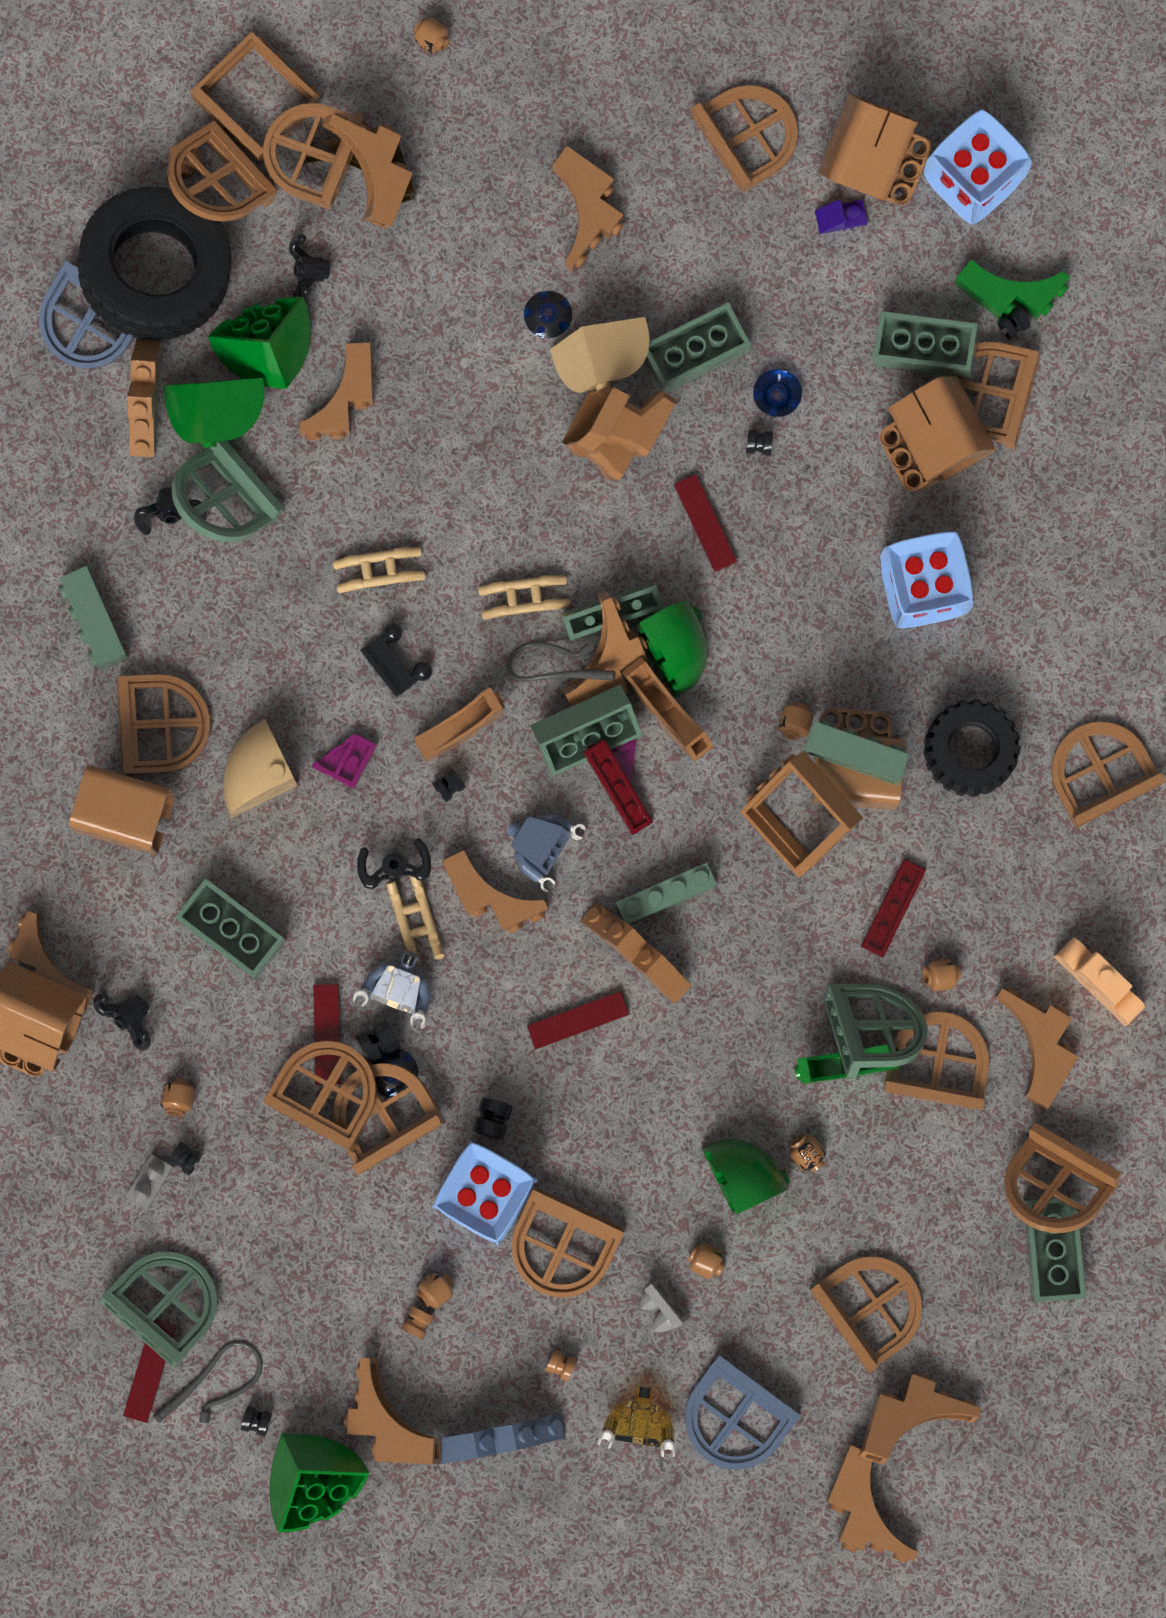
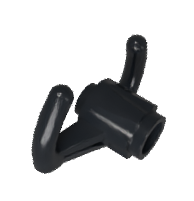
[289,232,330,302]
[134,487,207,535]
[357,838,431,889]
[93,994,151,1051]

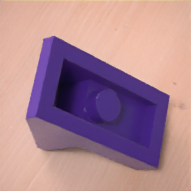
[815,200,868,234]

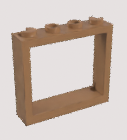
[190,32,321,164]
[740,750,863,878]

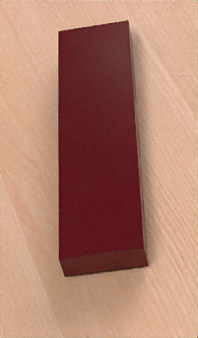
[673,474,737,573]
[582,738,653,835]
[861,858,927,958]
[313,984,341,1085]
[527,992,629,1050]
[123,1319,177,1423]

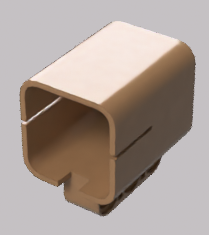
[818,93,931,205]
[880,376,996,491]
[812,708,905,811]
[69,765,175,856]
[0,962,88,1077]

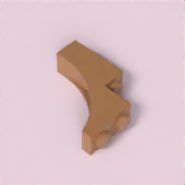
[300,343,374,441]
[622,657,714,762]
[414,687,505,763]
[442,850,548,934]
[7,911,94,1015]

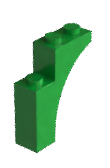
[954,260,1070,319]
[795,1043,902,1085]

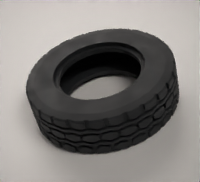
[78,186,232,340]

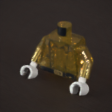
[597,1386,676,1457]

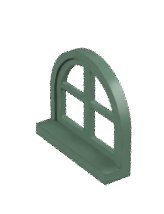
[172,441,285,542]
[823,984,928,1077]
[100,1252,217,1369]

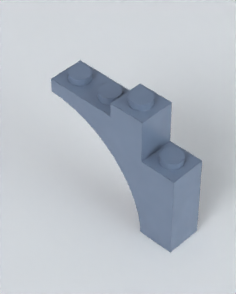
[438,1413,565,1465]

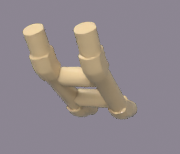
[333,547,425,593]
[478,575,570,620]
[386,876,444,967]

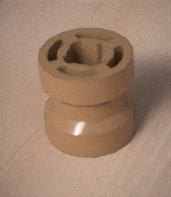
[401,1306,434,1340]
[545,1349,578,1382]

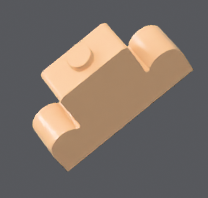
[1054,937,1145,1026]

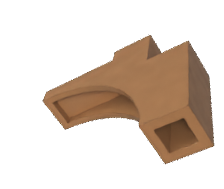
[322,113,413,229]
[553,146,624,272]
[127,338,163,457]
[561,591,647,707]
[580,902,692,1004]
[995,987,1078,1110]
[344,1358,442,1465]
[859,1373,981,1465]
[826,1444,918,1563]

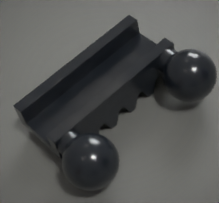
[360,623,433,698]

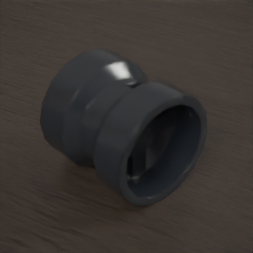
[997,307,1031,341]
[746,429,773,456]
[432,768,466,802]
[168,1142,202,1176]
[240,1406,272,1437]

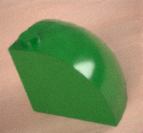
[208,297,311,389]
[163,378,264,448]
[638,600,708,698]
[701,1139,791,1216]
[270,1433,369,1533]

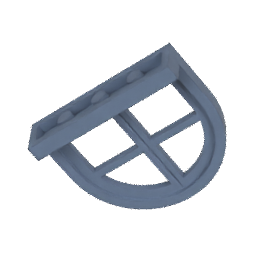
[39,260,135,369]
[685,1355,801,1469]

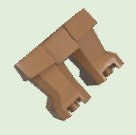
[562,387,676,481]

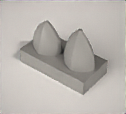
[125,1154,173,1210]
[640,1278,690,1332]

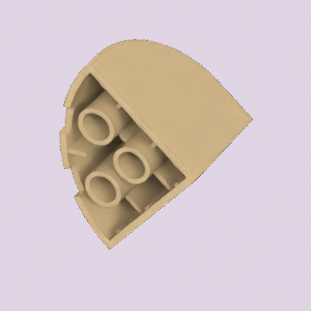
[550,317,650,393]
[223,719,298,818]

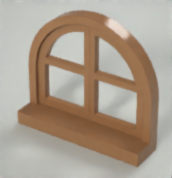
[691,85,798,193]
[263,103,366,210]
[167,121,278,221]
[942,342,1041,450]
[116,674,210,777]
[1051,722,1166,828]
[882,1012,989,1111]
[263,1041,377,1153]
[333,1063,447,1175]
[1004,1122,1121,1233]
[512,1187,626,1297]
[809,1257,922,1373]

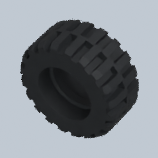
[923,699,1021,797]

